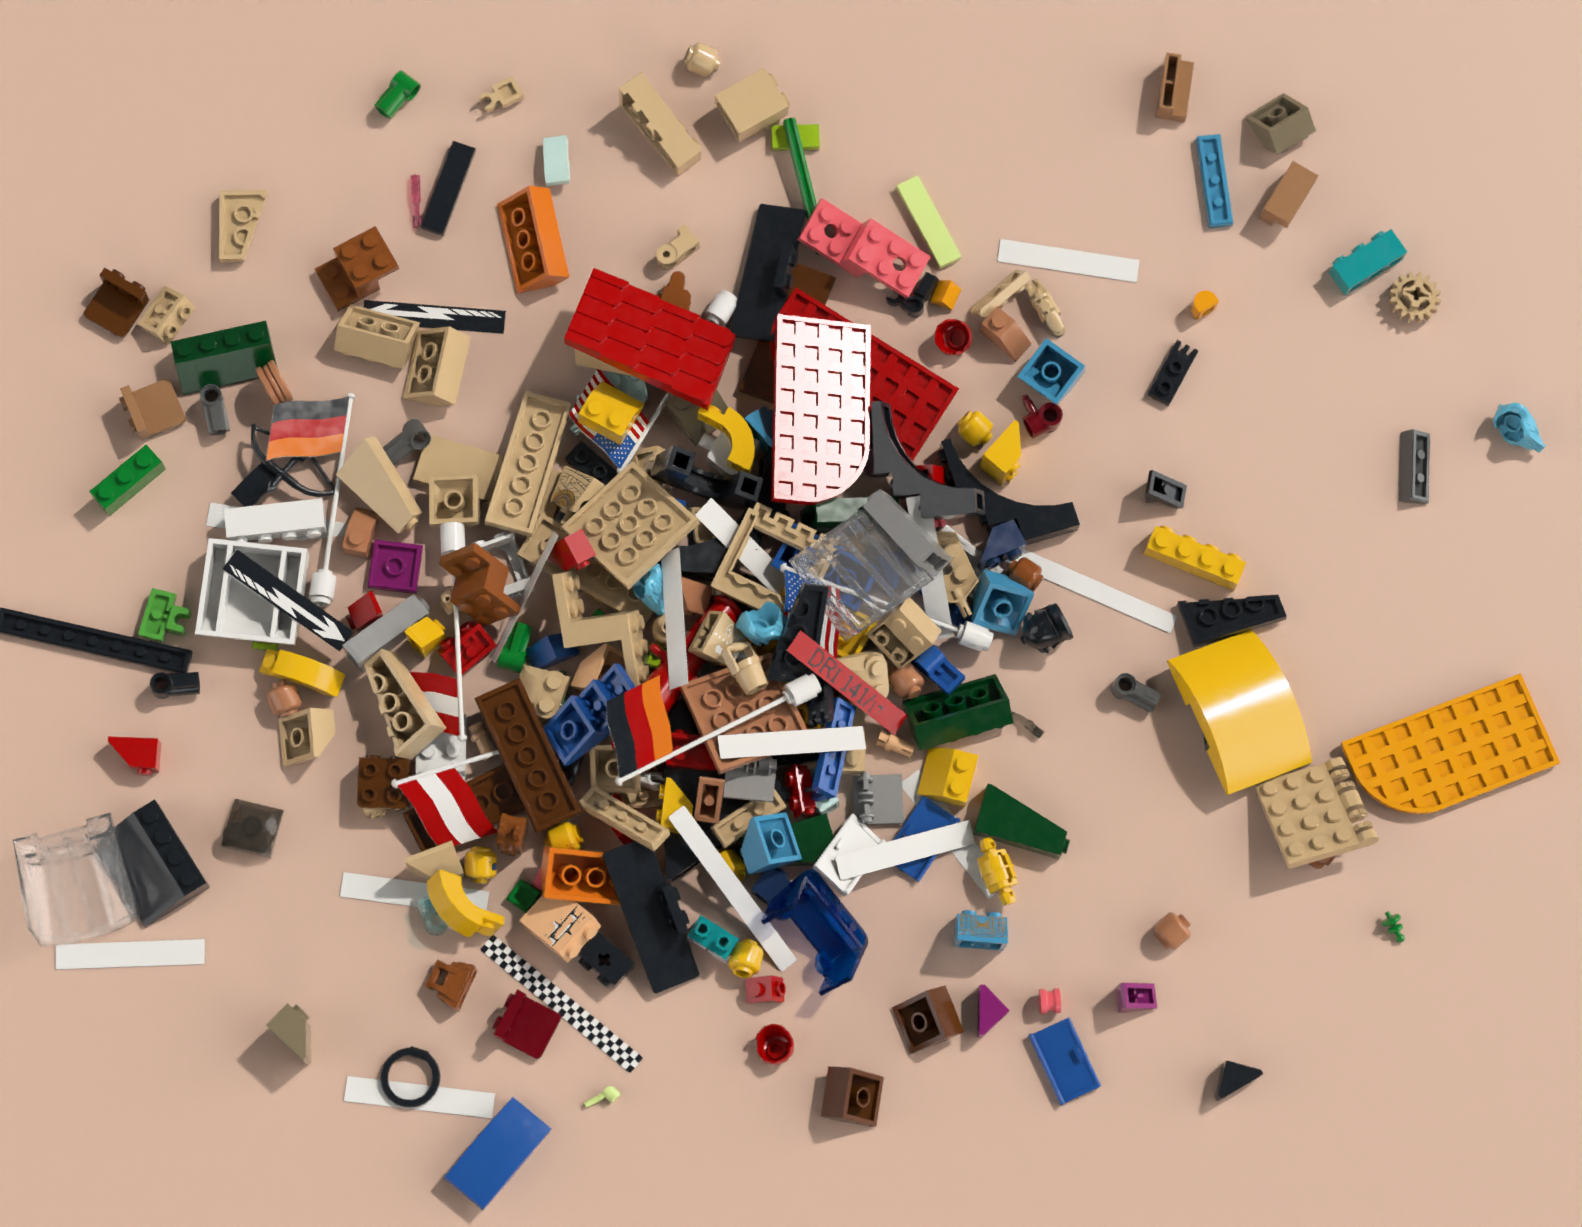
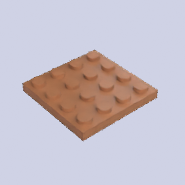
[679,653,807,775]

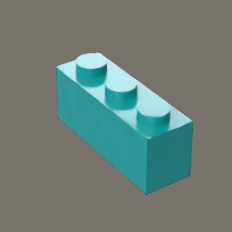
[1329,229,1408,296]

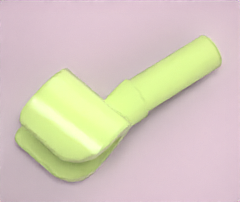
[584,1086,621,1108]

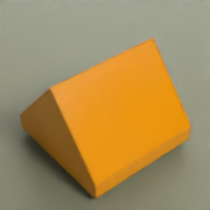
[930,280,961,311]

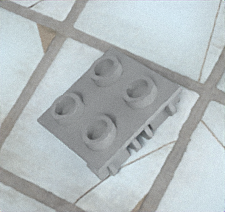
[723,756,777,803]
[852,772,904,824]

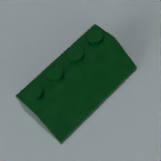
[170,320,278,395]
[902,674,1013,751]

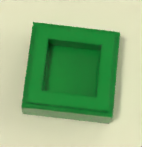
[506,879,541,913]

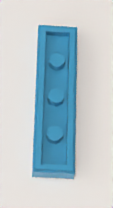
[1196,134,1233,228]

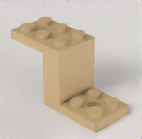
[552,569,652,687]

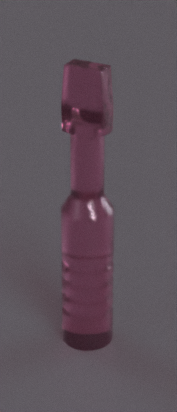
[411,174,421,228]

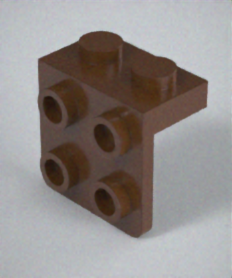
[84,267,149,338]
[357,755,411,809]

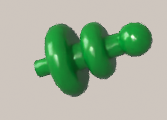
[1381,911,1405,943]

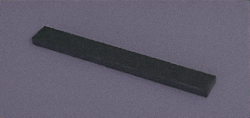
[0,607,193,673]

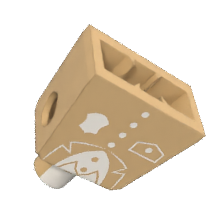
[688,611,747,667]

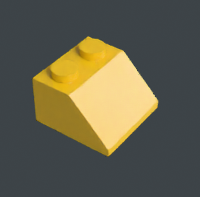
[578,381,645,445]
[980,420,1021,486]
[917,748,979,807]

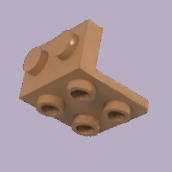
[119,379,186,440]

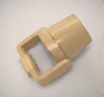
[721,642,768,695]

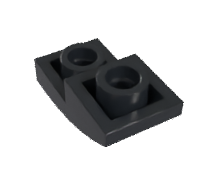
[231,462,276,507]

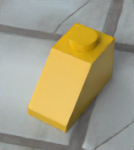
[404,616,446,659]

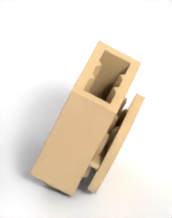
[715,68,790,142]

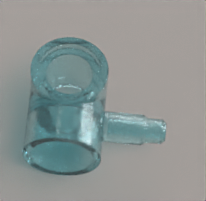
[415,895,449,936]

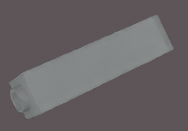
[863,489,953,576]
[342,594,431,674]

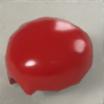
[934,319,973,355]
[756,1024,794,1066]

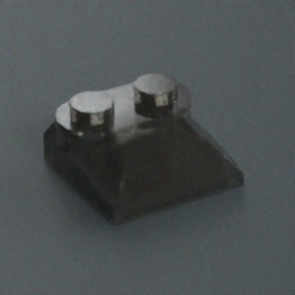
[221,798,284,859]

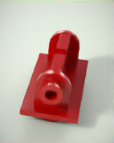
[785,763,816,818]

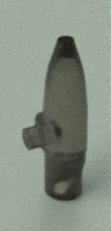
[1012,712,1044,738]

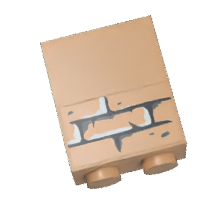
[519,895,601,963]

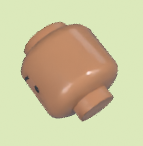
[888,663,925,699]
[266,680,302,718]
[1153,912,1191,949]

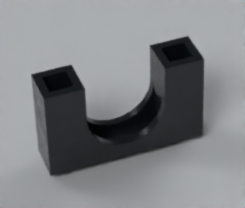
[650,445,763,511]

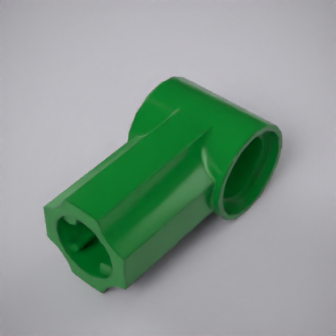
[374,70,421,120]
[497,622,533,673]

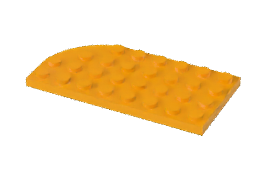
[1340,673,1560,815]

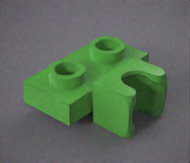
[138,588,191,642]

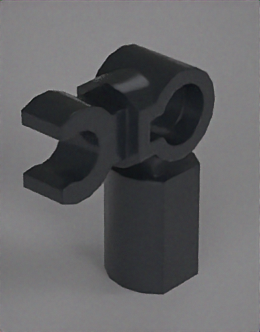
[886,272,939,318]

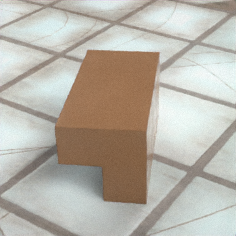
[1156,52,1194,123]
[1259,161,1319,228]

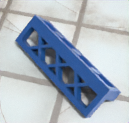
[811,697,856,802]

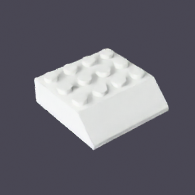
[195,538,310,645]

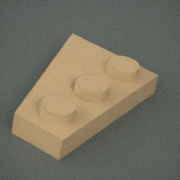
[219,190,269,262]

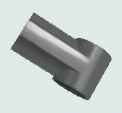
[200,384,230,435]
[383,419,431,465]
[1111,673,1161,713]

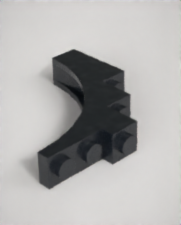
[864,401,985,520]
[937,439,1080,545]
[672,454,789,577]

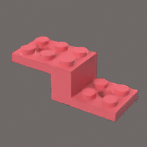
[797,198,931,298]

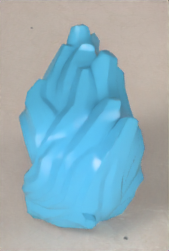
[1493,402,1546,453]
[633,563,665,616]
[735,602,787,647]

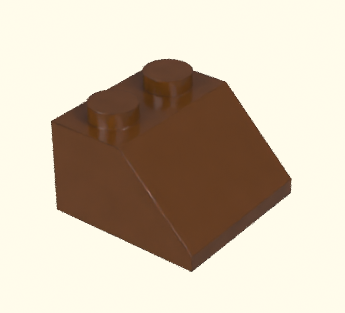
[892,985,964,1054]
[821,1066,884,1127]

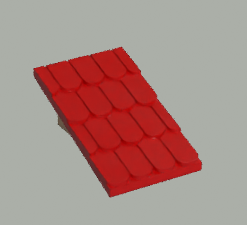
[564,268,736,411]

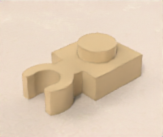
[479,75,524,113]

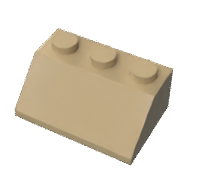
[334,304,420,369]
[403,326,471,406]

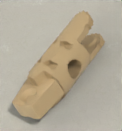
[1025,278,1065,337]

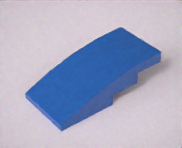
[543,663,636,766]
[444,1097,551,1210]

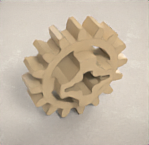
[1388,271,1441,324]

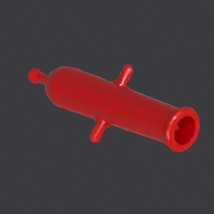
[611,594,743,750]

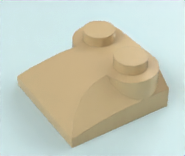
[429,475,481,528]
[836,649,889,705]
[519,664,570,723]

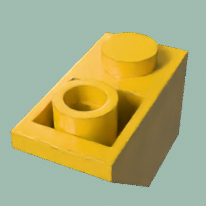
[656,778,693,833]

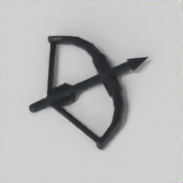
[251,424,335,497]

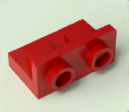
[436,620,497,675]
[666,729,716,772]

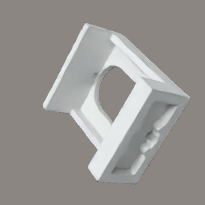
[474,532,534,599]

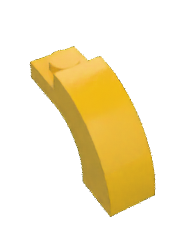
[698,405,755,473]
[259,649,345,698]
[427,869,504,938]

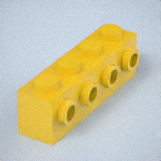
[1143,525,1246,591]

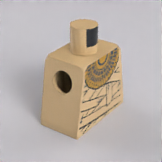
[551,466,605,524]

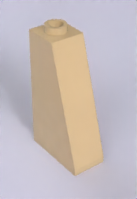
[336,436,422,534]

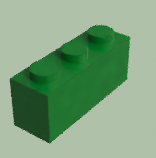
[89,444,166,517]

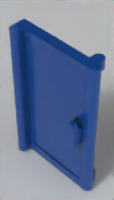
[894,796,961,882]
[1028,1017,1101,1105]

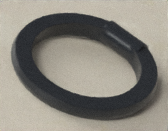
[380,1046,441,1108]

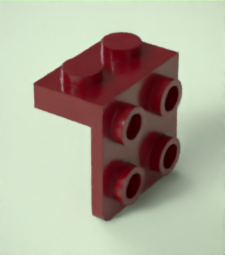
[492,989,561,1059]

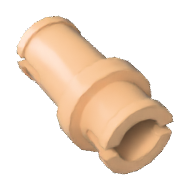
[468,721,497,762]
[875,730,916,758]

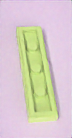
[896,175,961,269]

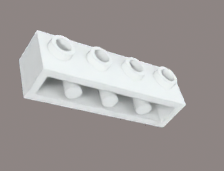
[224,498,327,543]

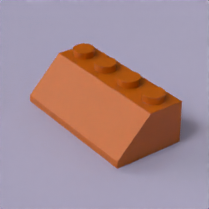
[497,186,570,293]
[541,846,620,905]

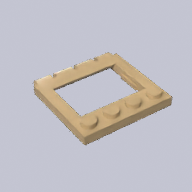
[710,502,837,613]

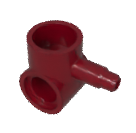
[1021,394,1063,439]

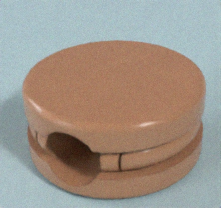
[255,360,294,405]

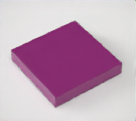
[367,539,423,594]

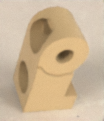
[656,224,700,270]

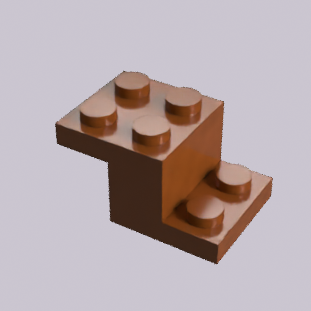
[314,226,399,312]
[439,543,520,626]

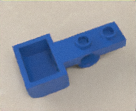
[869,638,965,696]

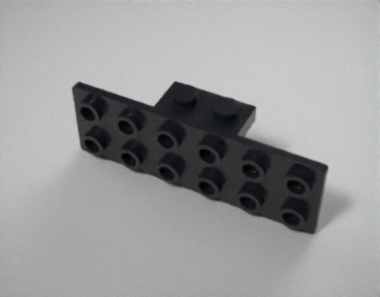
[731,204,806,342]
[602,840,700,994]

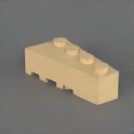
[619,72,701,176]
[364,649,446,760]

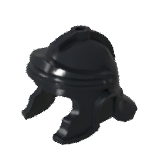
[1020,603,1073,654]

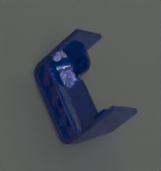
[761,869,868,996]

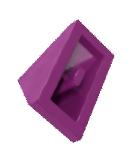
[1116,983,1157,1013]
[977,985,1010,1038]

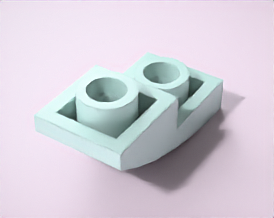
[543,135,570,186]

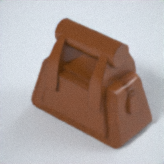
[424,960,478,1012]

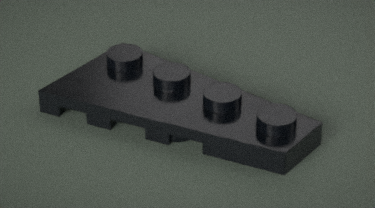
[765,583,829,682]
[1177,595,1287,648]

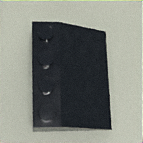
[94,799,210,928]

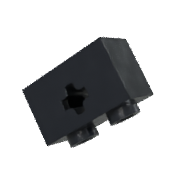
[578,931,635,989]

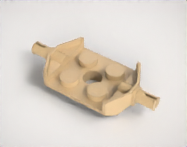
[933,531,979,618]

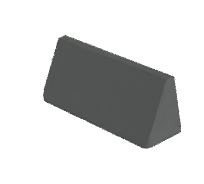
[1399,429,1430,504]

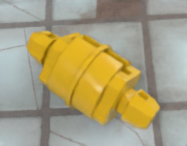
[977,837,1018,906]

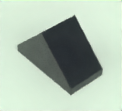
[1215,1060,1263,1102]

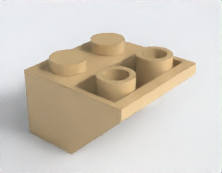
[866,596,942,669]

